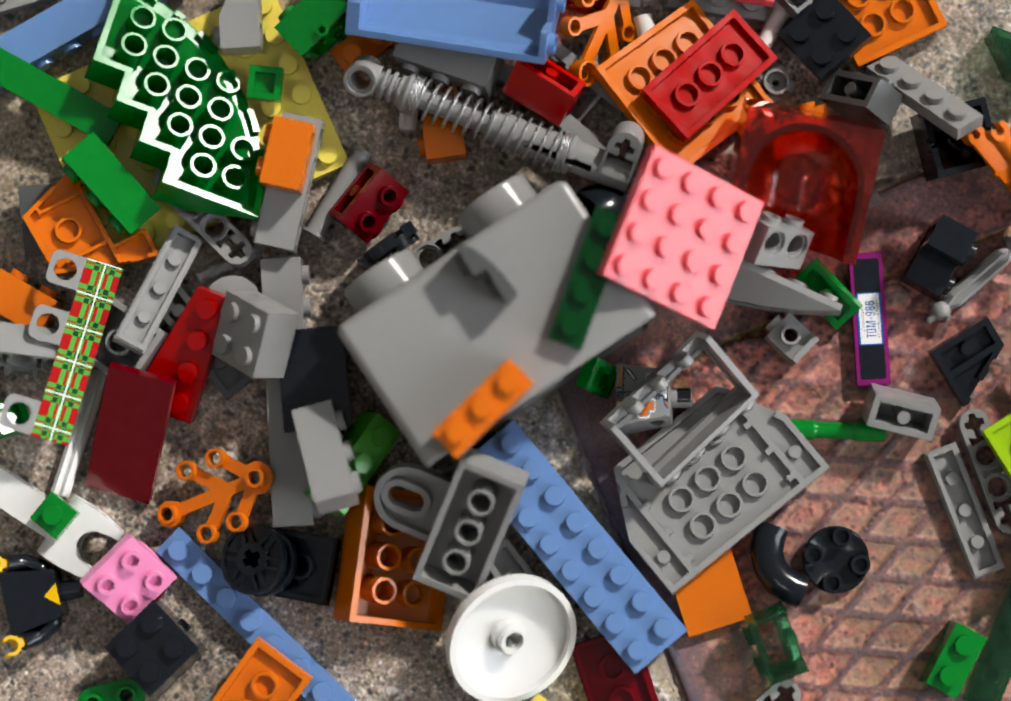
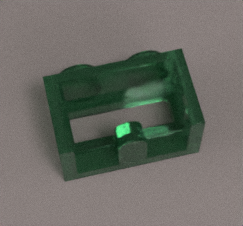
[741,601,809,686]

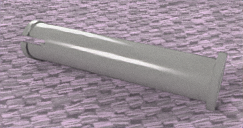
[302,145,372,242]

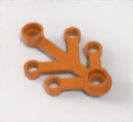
[560,0,636,87]
[157,448,274,544]

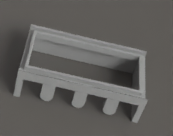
[599,331,760,488]

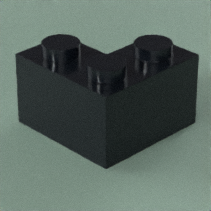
[899,214,979,300]

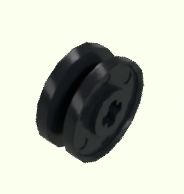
[220,524,297,597]

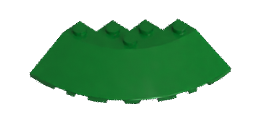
[84,0,264,220]

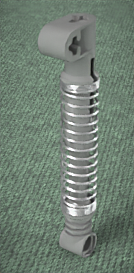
[343,54,645,193]

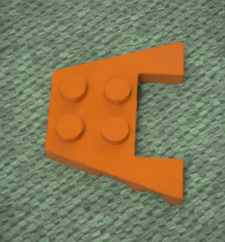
[22,175,159,277]

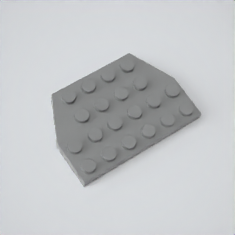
[613,385,830,595]

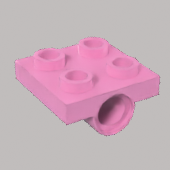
[79,532,177,624]

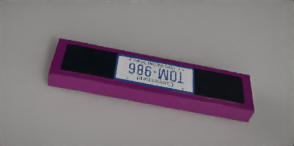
[847,252,891,387]

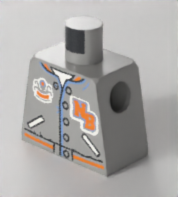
[616,364,693,435]

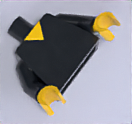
[0,554,84,659]

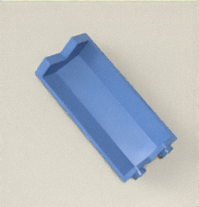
[345,0,567,64]

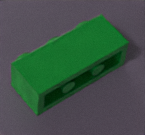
[61,131,161,236]

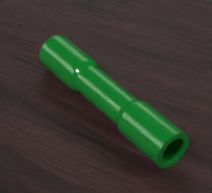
[790,419,886,442]

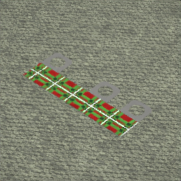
[0,250,123,446]

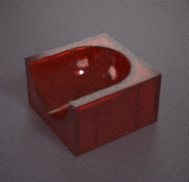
[726,98,886,266]

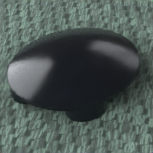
[802,526,870,593]

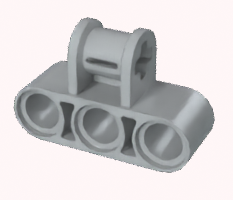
[0,321,59,379]

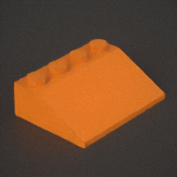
[333,485,446,631]

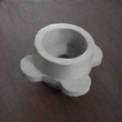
[756,64,795,103]

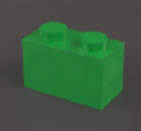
[918,621,987,699]

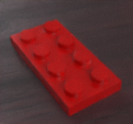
[639,9,778,143]

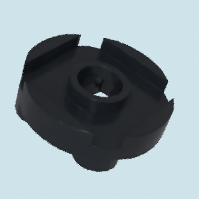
[357,221,420,271]

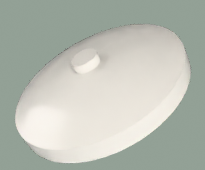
[445,574,577,701]

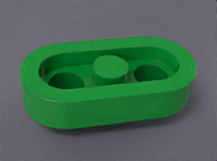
[78,678,146,701]

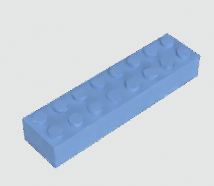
[477,420,688,674]

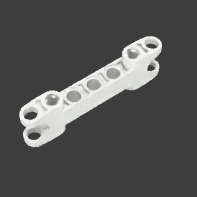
[0,464,125,578]

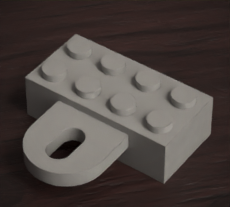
[374,448,530,600]

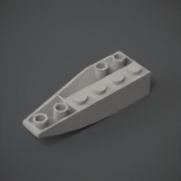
[726,259,843,316]

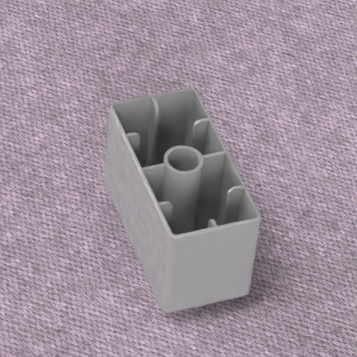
[338,174,655,470]

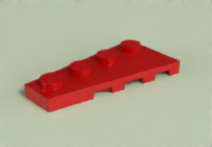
[147,286,225,424]

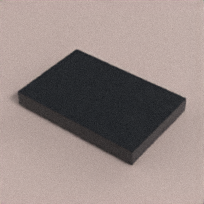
[279,325,353,433]

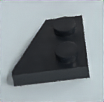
[928,316,1004,407]

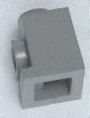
[763,313,820,366]

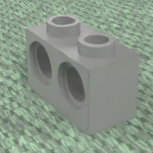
[743,211,815,270]

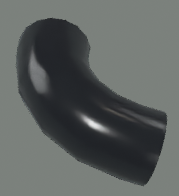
[750,521,809,608]

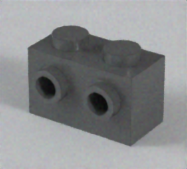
[819,70,904,126]

